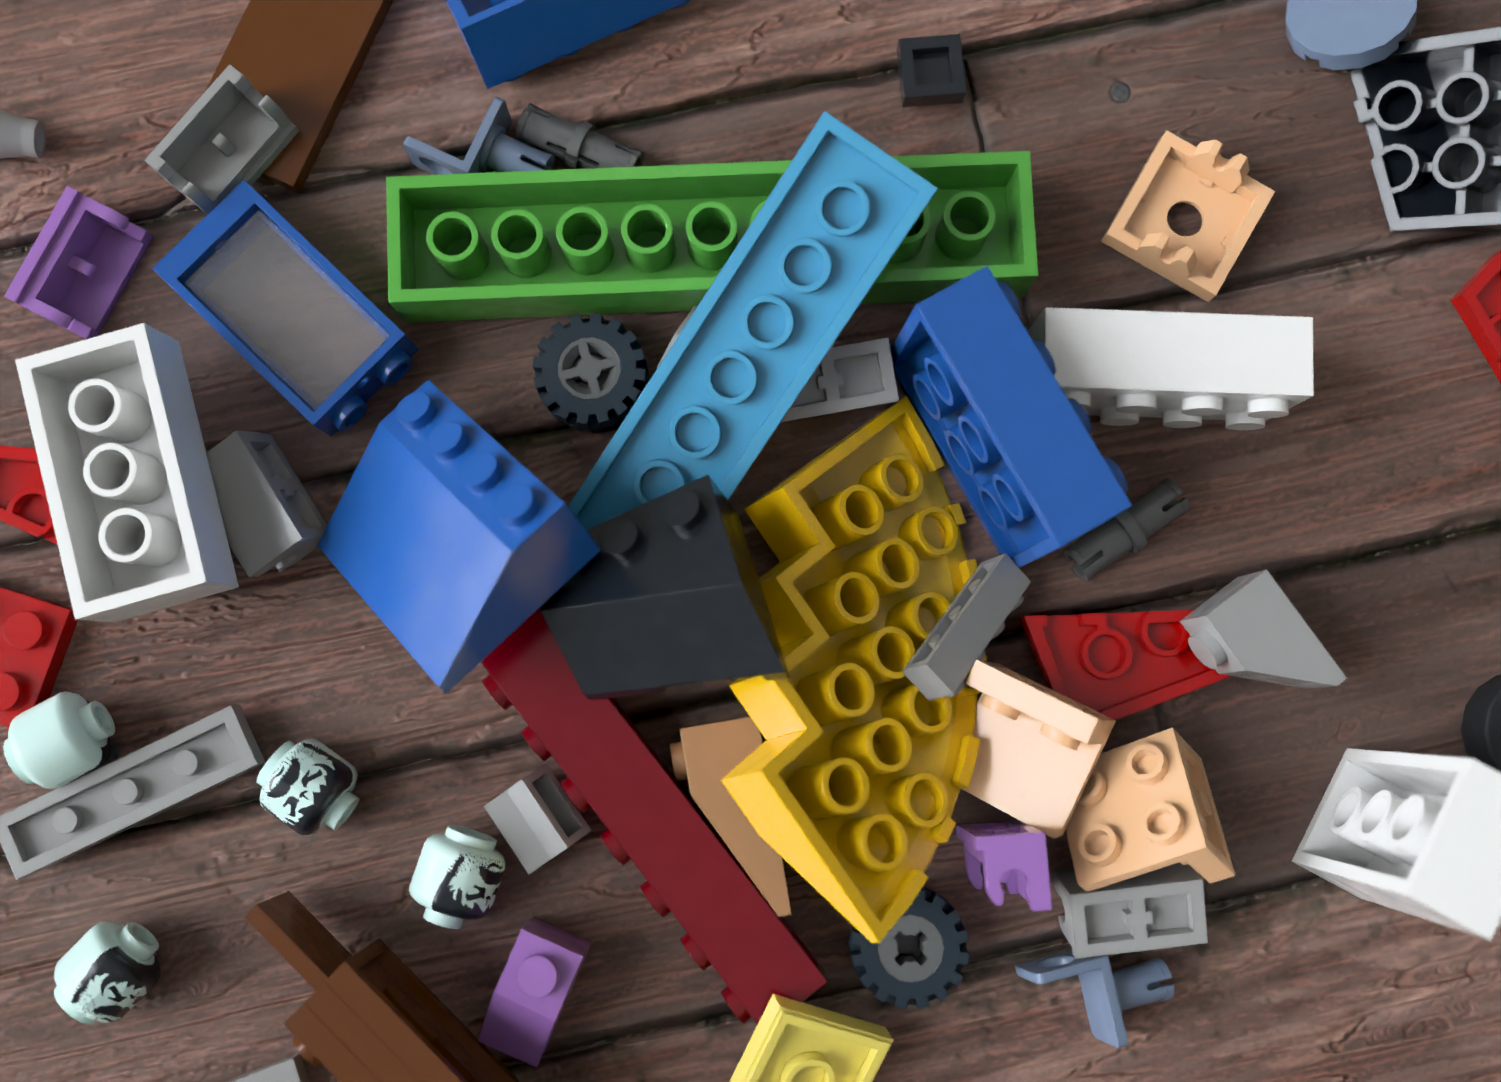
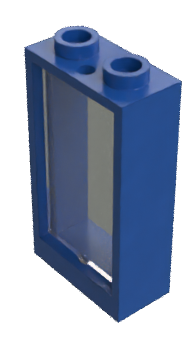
[152,180,419,437]

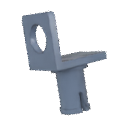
[403,96,555,175]
[1015,950,1174,1048]

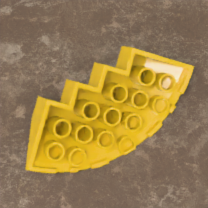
[721,396,987,943]

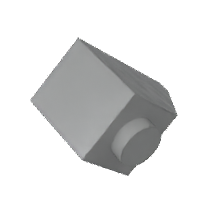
[1180,569,1347,689]

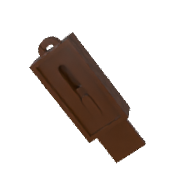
[245,891,520,1082]

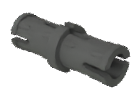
[516,103,644,169]
[1063,478,1190,583]

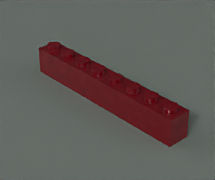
[480,607,827,1025]

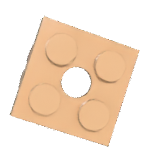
[1101,130,1275,302]

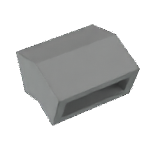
[484,763,592,874]

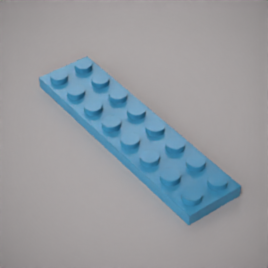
[568,111,938,530]

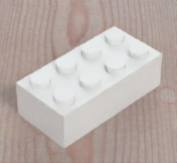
[1027,307,1314,430]
[15,323,239,623]
[1292,748,1501,940]

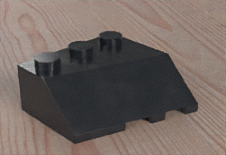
[1344,26,1501,232]
[540,474,790,700]

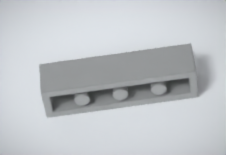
[902,553,1031,700]

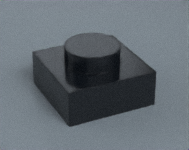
[896,34,966,108]

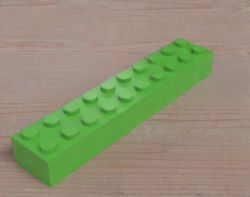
[386,151,1038,323]

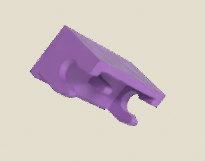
[4,186,154,339]
[956,820,1052,911]

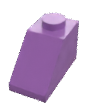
[478,917,591,1068]

